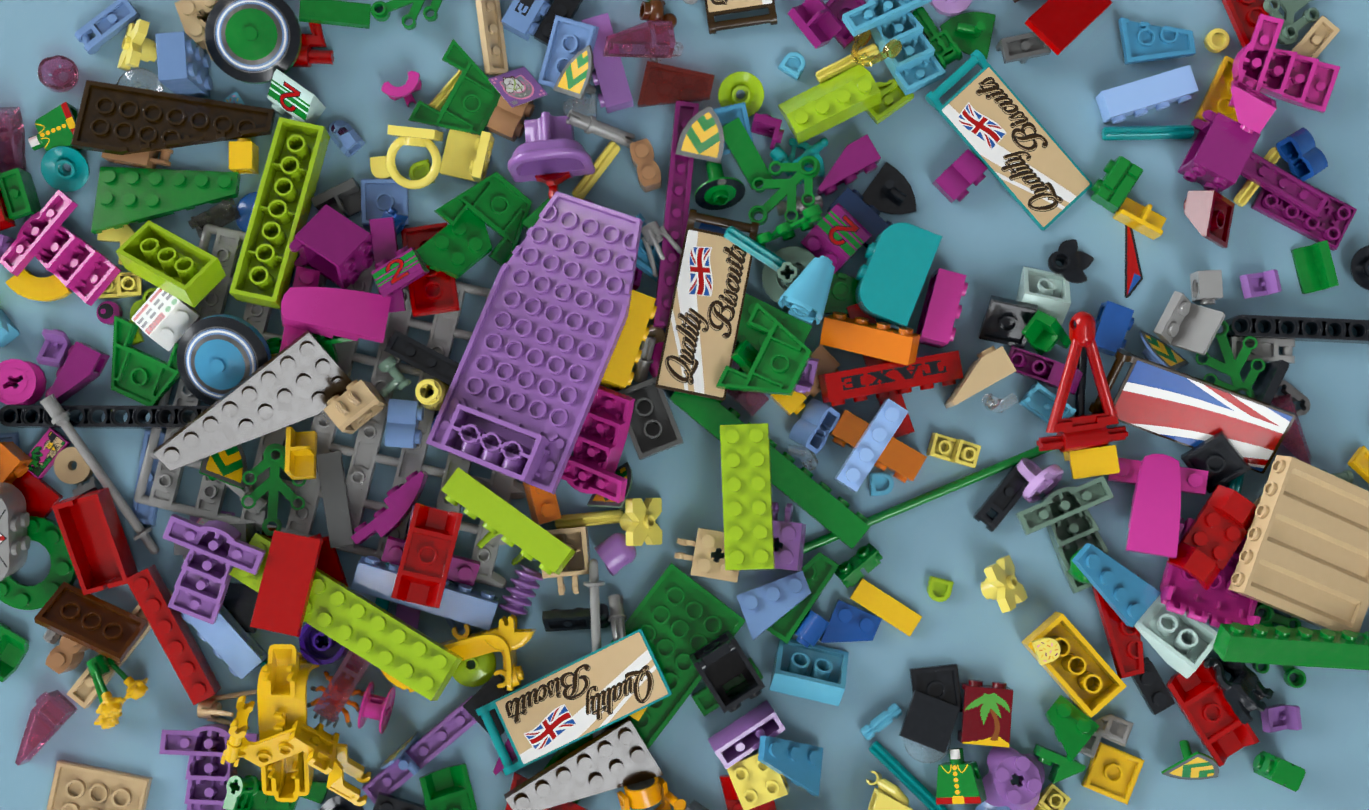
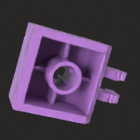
[772,502,806,571]

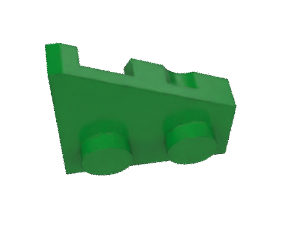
[1045,695,1100,762]

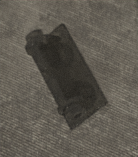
[188,198,241,238]

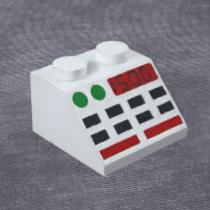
[131,288,200,352]

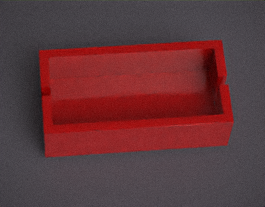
[52,487,138,595]

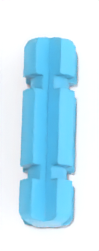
[860,703,903,740]

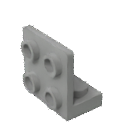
[1153,291,1226,355]

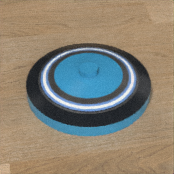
[177,314,272,405]

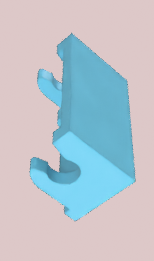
[1019,383,1076,424]

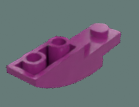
[351,470,428,545]

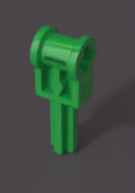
[912,7,963,70]
[222,775,259,810]

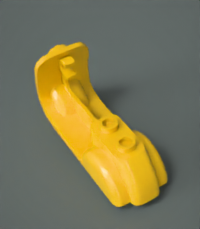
[380,614,536,692]
[257,644,319,802]

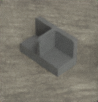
[996,32,1051,64]
[311,178,361,218]

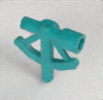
[769,138,828,185]

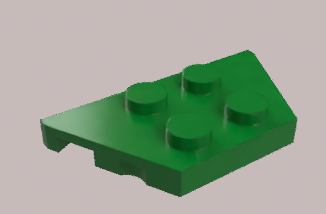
[417,209,492,279]

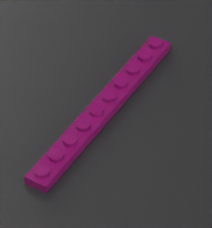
[653,100,699,328]

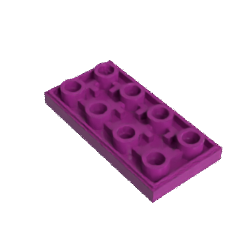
[1251,182,1357,251]

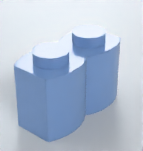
[789,398,840,454]
[385,399,424,449]

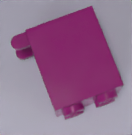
[1178,110,1261,193]
[289,204,374,289]

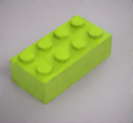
[116,220,226,307]

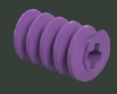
[498,564,543,617]

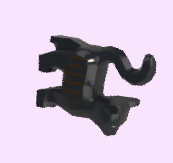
[1204,657,1274,724]

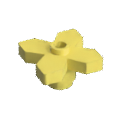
[117,19,157,71]
[620,498,662,546]
[981,555,1028,613]

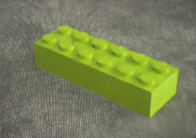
[720,423,775,571]

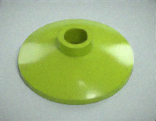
[718,71,764,117]
[453,652,496,687]

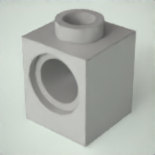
[1190,270,1223,305]

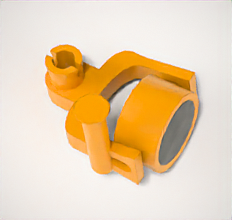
[617,776,686,810]

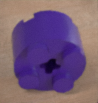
[299,623,349,665]

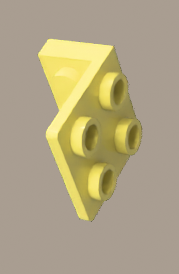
[440,129,495,182]
[727,753,789,810]

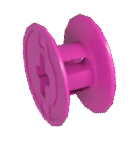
[0,359,47,405]
[357,681,396,734]

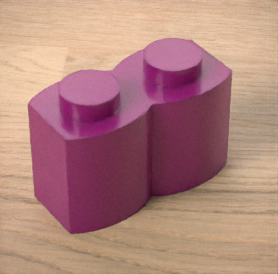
[933,149,988,203]

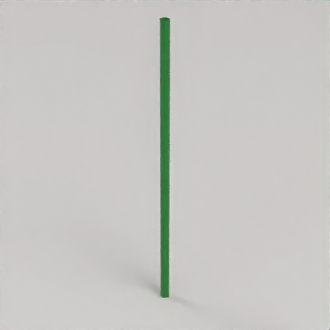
[803,446,1052,554]

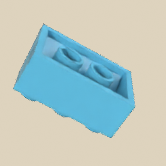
[769,639,849,706]

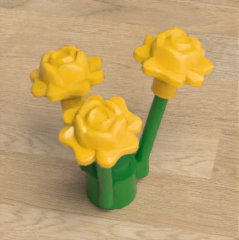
[86,654,148,729]

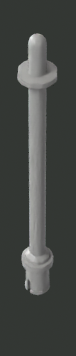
[40,394,159,555]
[583,559,609,738]

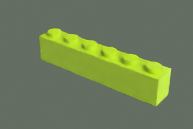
[441,467,576,575]

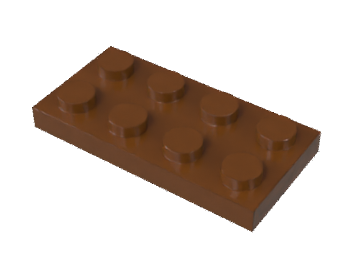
[34,582,148,663]

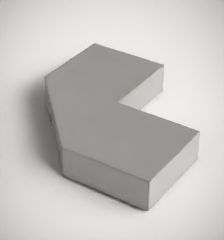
[1079,714,1134,758]

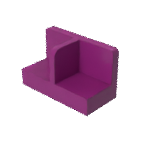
[787,0,843,49]

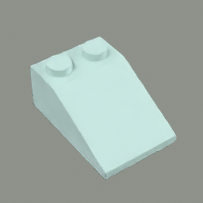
[1134,595,1218,679]

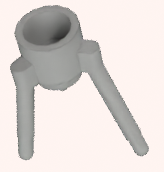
[641,221,682,277]

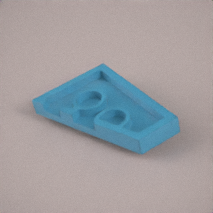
[758,736,823,796]

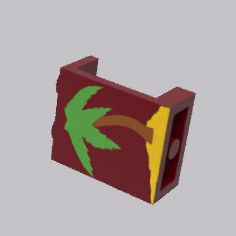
[957,680,1013,748]

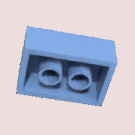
[155,31,213,98]

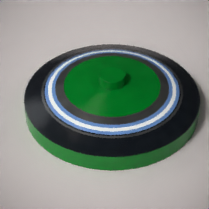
[205,0,302,84]

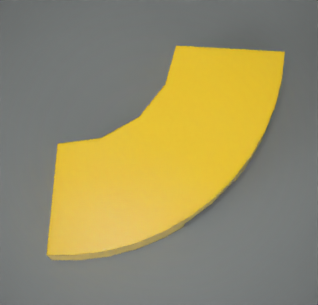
[5,269,72,302]

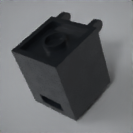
[689,630,765,713]

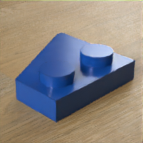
[820,599,882,643]

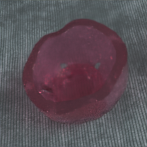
[38,55,79,93]

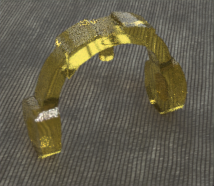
[850,30,902,67]

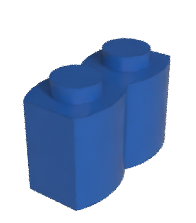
[1276,127,1328,182]

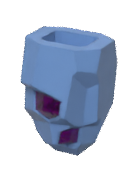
[328,120,365,157]

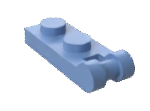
[74,0,140,55]

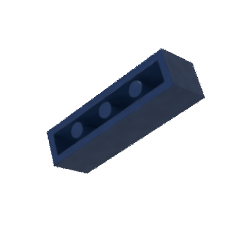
[827,187,893,248]

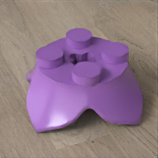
[982,746,1045,810]

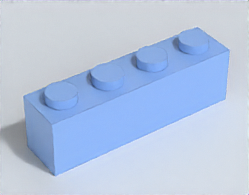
[1095,65,1199,124]
[834,398,909,492]
[181,605,268,680]

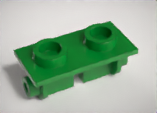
[834,543,883,588]

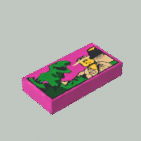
[27,428,71,479]

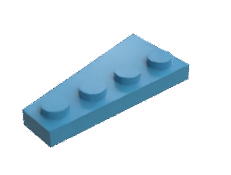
[1072,543,1161,627]

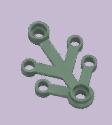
[1263,0,1319,45]

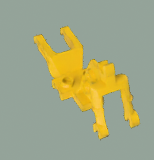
[220,695,372,806]

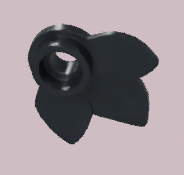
[1048,239,1094,284]

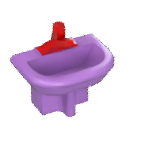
[508,112,595,199]

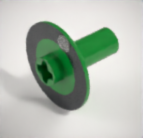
[694,161,745,210]

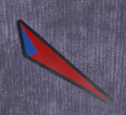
[1125,225,1143,298]

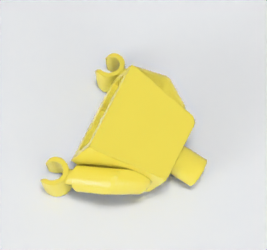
[866,771,913,810]

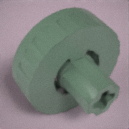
[762,246,815,308]

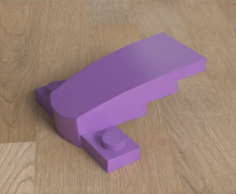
[162,514,266,625]
[159,723,259,810]

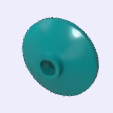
[41,146,90,192]

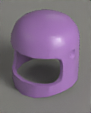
[595,533,637,576]

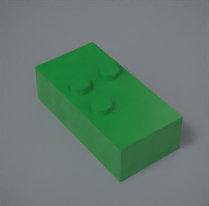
[736,293,813,352]

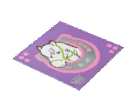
[488,67,548,107]

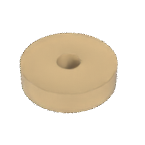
[54,447,93,484]

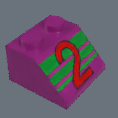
[800,203,872,274]
[371,246,430,297]

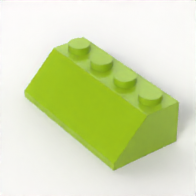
[778,64,881,144]

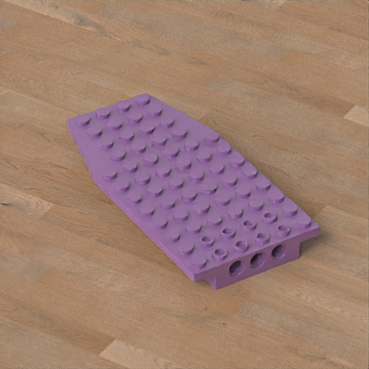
[426,191,643,494]

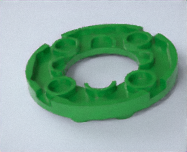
[0,516,76,610]

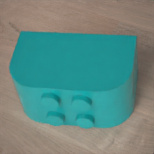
[855,222,943,327]

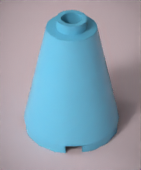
[778,256,835,324]

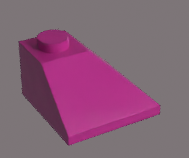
[1231,78,1277,134]

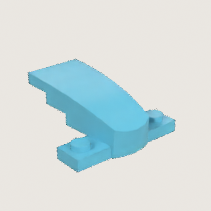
[842,0,946,96]

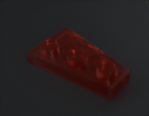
[637,61,715,107]

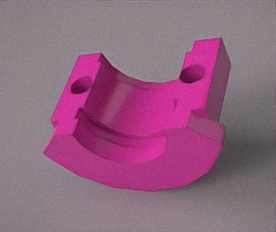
[381,71,422,107]

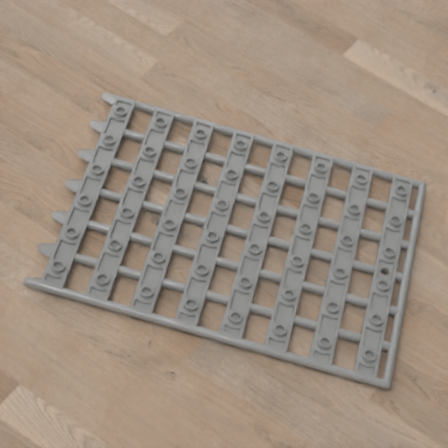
[134,224,526,588]

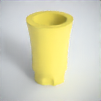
[415,378,449,411]

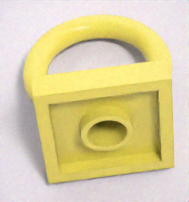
[386,125,444,189]

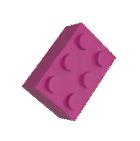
[916,268,968,349]

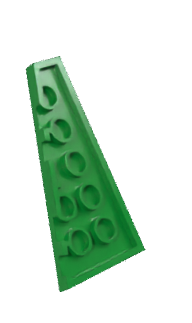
[91,167,241,235]

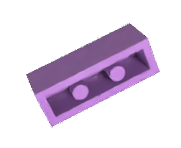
[707,700,786,769]

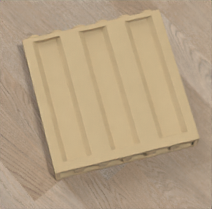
[1229,455,1369,632]

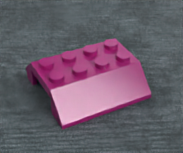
[1160,518,1261,628]

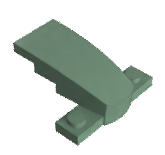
[1016,476,1114,594]

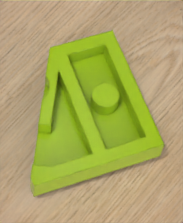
[866,79,914,125]

